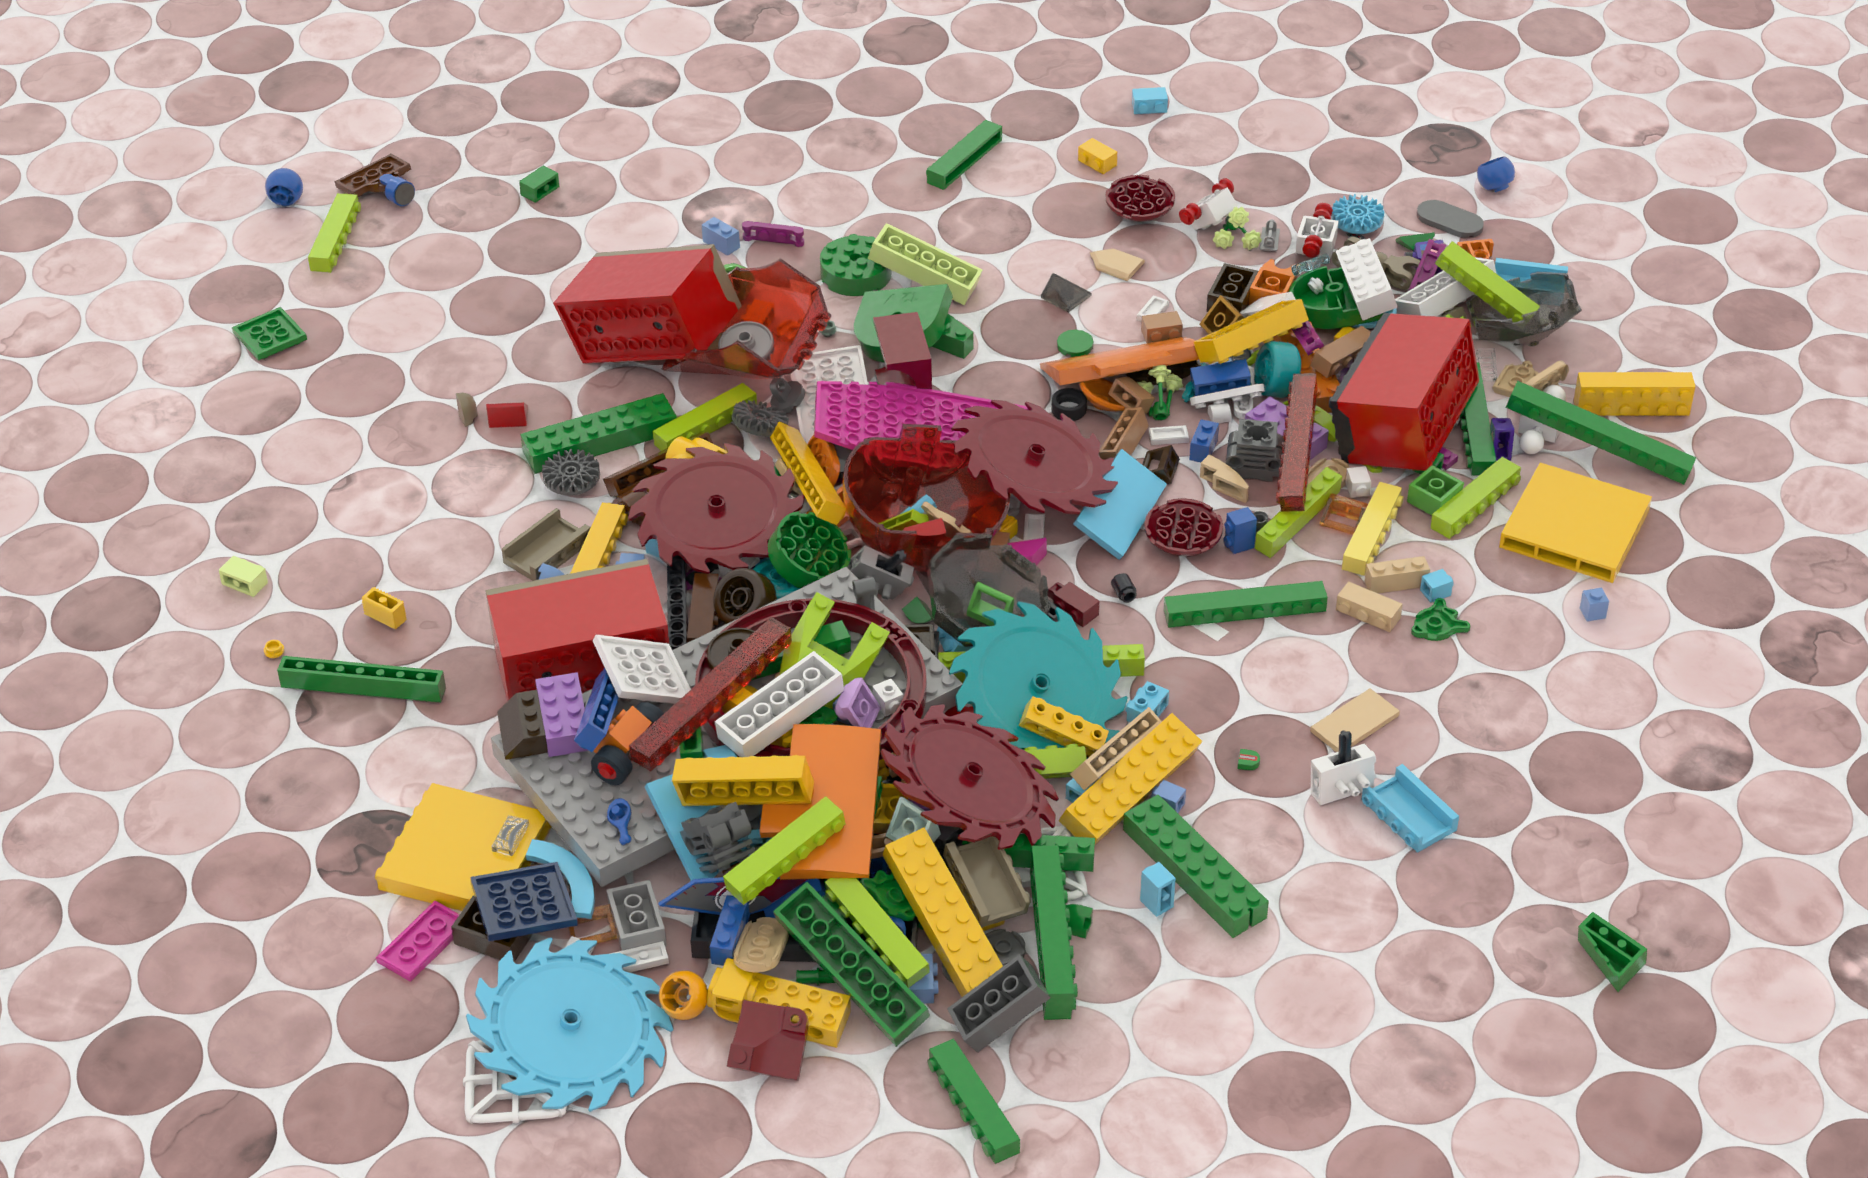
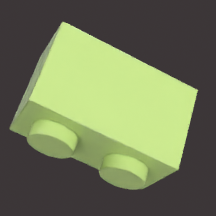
[219,556,268,597]

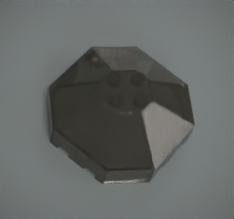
[1466,272,1582,347]
[927,534,1051,647]

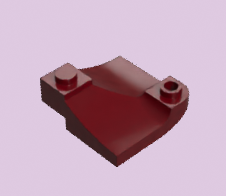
[727,1000,809,1081]

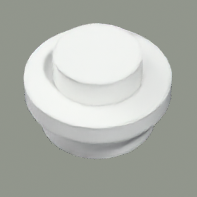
[1308,277,1324,294]

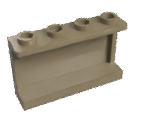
[502,508,591,581]
[943,837,1031,928]

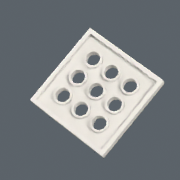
[593,635,696,706]

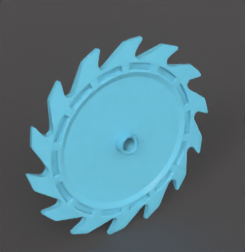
[466,937,673,1112]

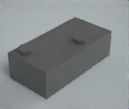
[947,954,1050,1052]

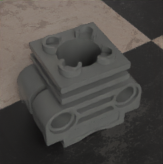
[1226,419,1286,482]
[680,802,756,873]

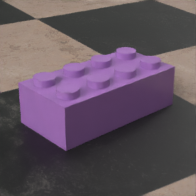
[1245,397,1329,466]
[535,672,588,757]

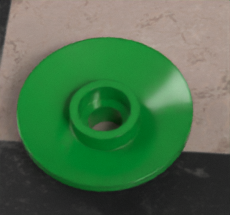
[800,706,837,725]

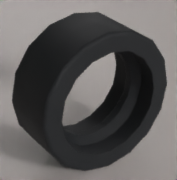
[1051,388,1087,421]

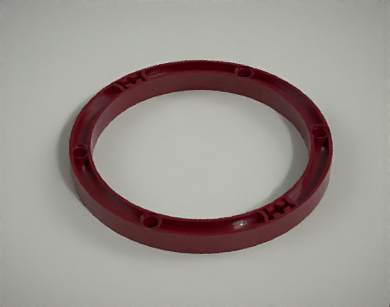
[695,598,927,761]

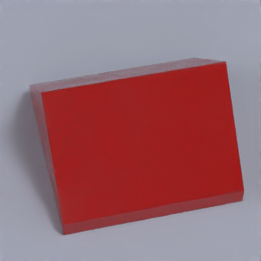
[486,402,528,428]

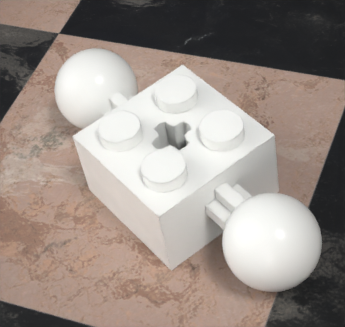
[1518,385,1566,454]

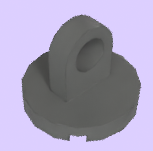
[770,378,805,413]

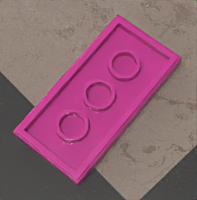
[376,901,460,982]

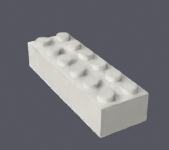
[1336,238,1398,320]
[1395,257,1497,317]
[715,651,844,757]

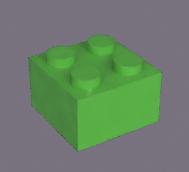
[1407,465,1464,515]

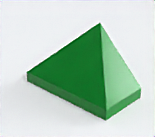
[1396,232,1435,252]

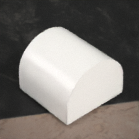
[1208,403,1231,423]

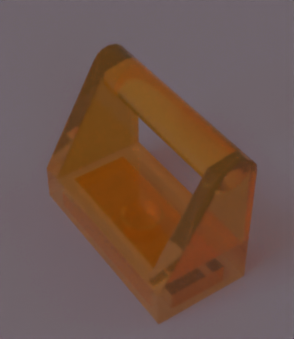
[1320,493,1368,535]
[567,904,617,943]

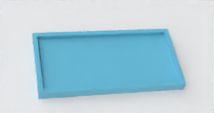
[1073,449,1167,560]
[645,774,750,881]

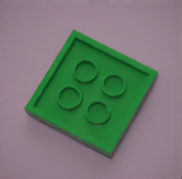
[232,307,307,361]

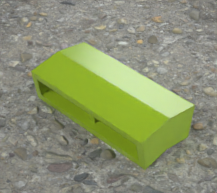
[877,509,929,541]

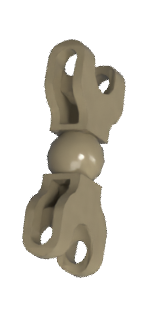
[1332,237,1420,290]

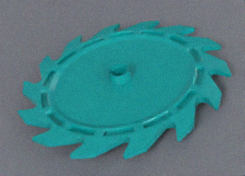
[949,601,1128,759]

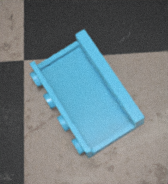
[1495,258,1568,307]
[1361,764,1459,853]

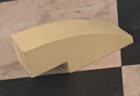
[1200,455,1249,503]

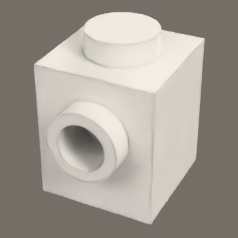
[1345,466,1371,498]
[872,679,903,717]

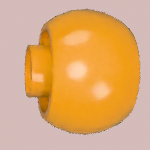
[659,970,708,1020]

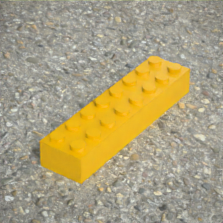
[1058,713,1203,845]
[882,827,1003,997]

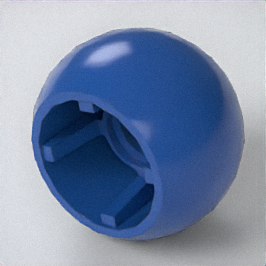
[1477,156,1515,192]
[265,168,303,206]

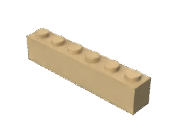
[1070,707,1162,790]

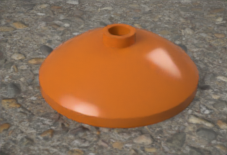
[1079,378,1125,412]

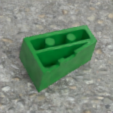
[931,313,974,359]

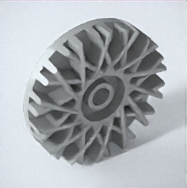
[718,321,775,371]

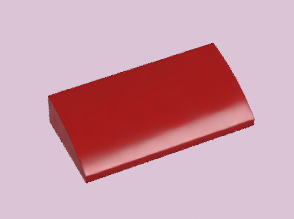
[894,518,946,549]

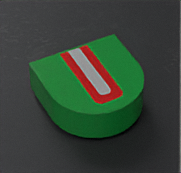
[1237,749,1260,770]

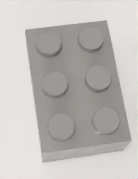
[607,880,667,951]

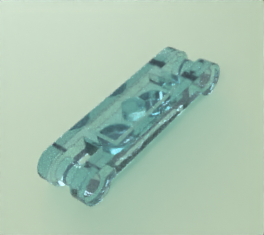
[1291,253,1330,276]

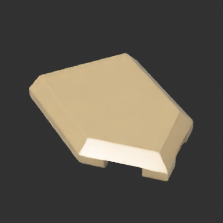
[1090,249,1145,281]
[1492,360,1539,397]

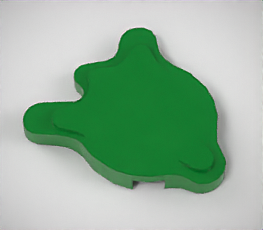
[1411,598,1471,641]
[860,870,916,921]

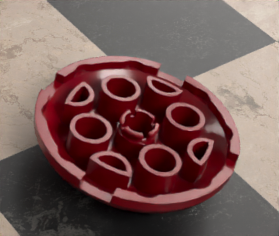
[1105,175,1175,222]
[1144,498,1223,556]

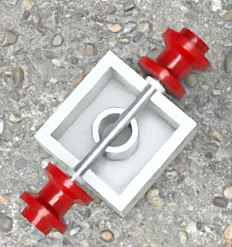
[1179,178,1238,230]
[1295,203,1339,259]

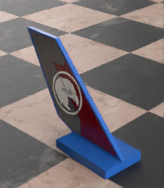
[658,877,826,918]

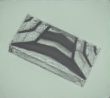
[491,815,529,856]

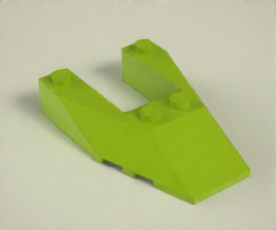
[780,592,890,709]

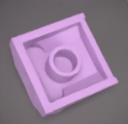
[835,678,881,728]

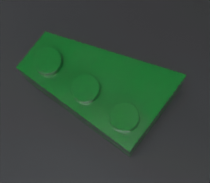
[1578,912,1647,992]

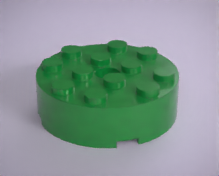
[820,234,892,296]
[768,511,851,588]

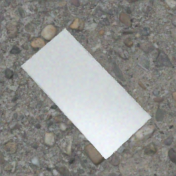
[1191,623,1229,641]

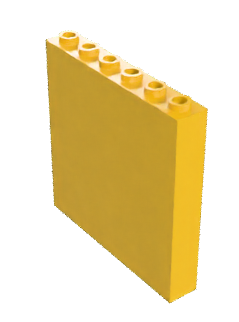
[1499,462,1652,583]
[375,783,552,911]

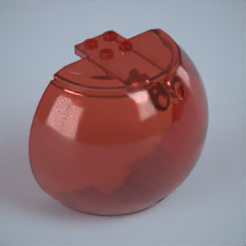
[842,424,1010,572]

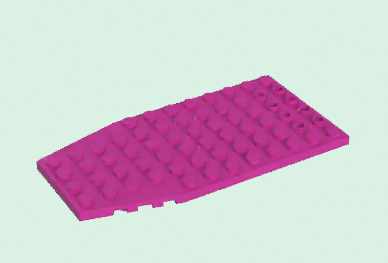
[814,381,1028,472]

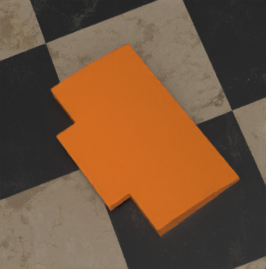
[1040,337,1199,386]
[760,724,882,880]

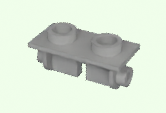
[1260,219,1280,251]

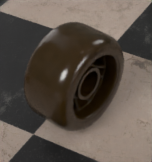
[713,568,777,624]

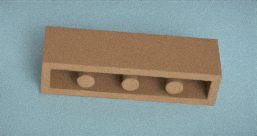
[1310,326,1371,378]
[1099,407,1149,460]

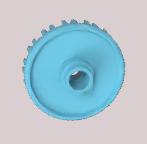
[1331,194,1385,234]

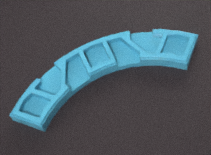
[526,839,595,919]

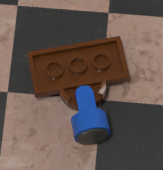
[334,154,415,206]

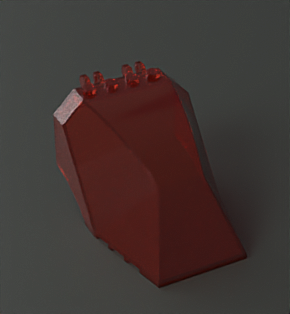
[661,258,831,379]

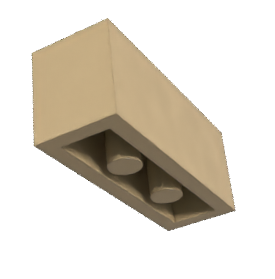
[1364,556,1430,594]
[1336,581,1403,632]

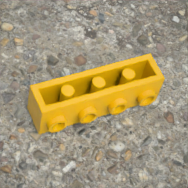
[1019,697,1109,757]

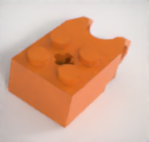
[1249,259,1299,305]

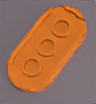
[807,435,840,487]

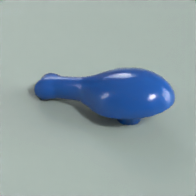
[607,798,632,845]

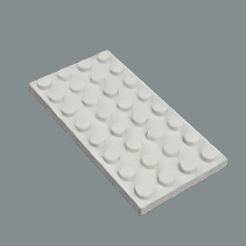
[788,345,868,444]

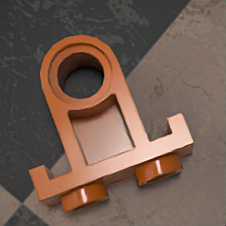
[1457,239,1494,259]

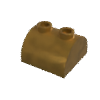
[1199,295,1245,334]

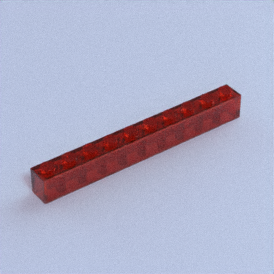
[1276,373,1318,512]
[629,617,792,772]

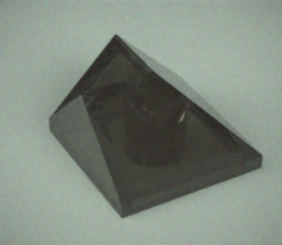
[1041,273,1092,313]

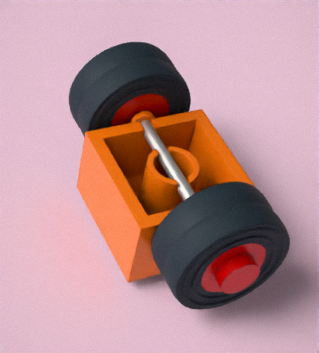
[591,702,669,785]

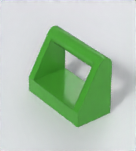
[967,582,1014,626]

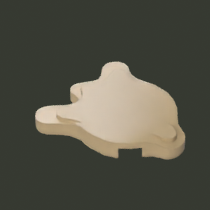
[921,502,972,540]

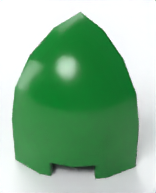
[902,596,935,624]
[1066,904,1093,939]

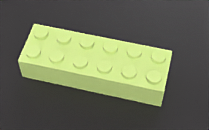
[868,223,983,305]

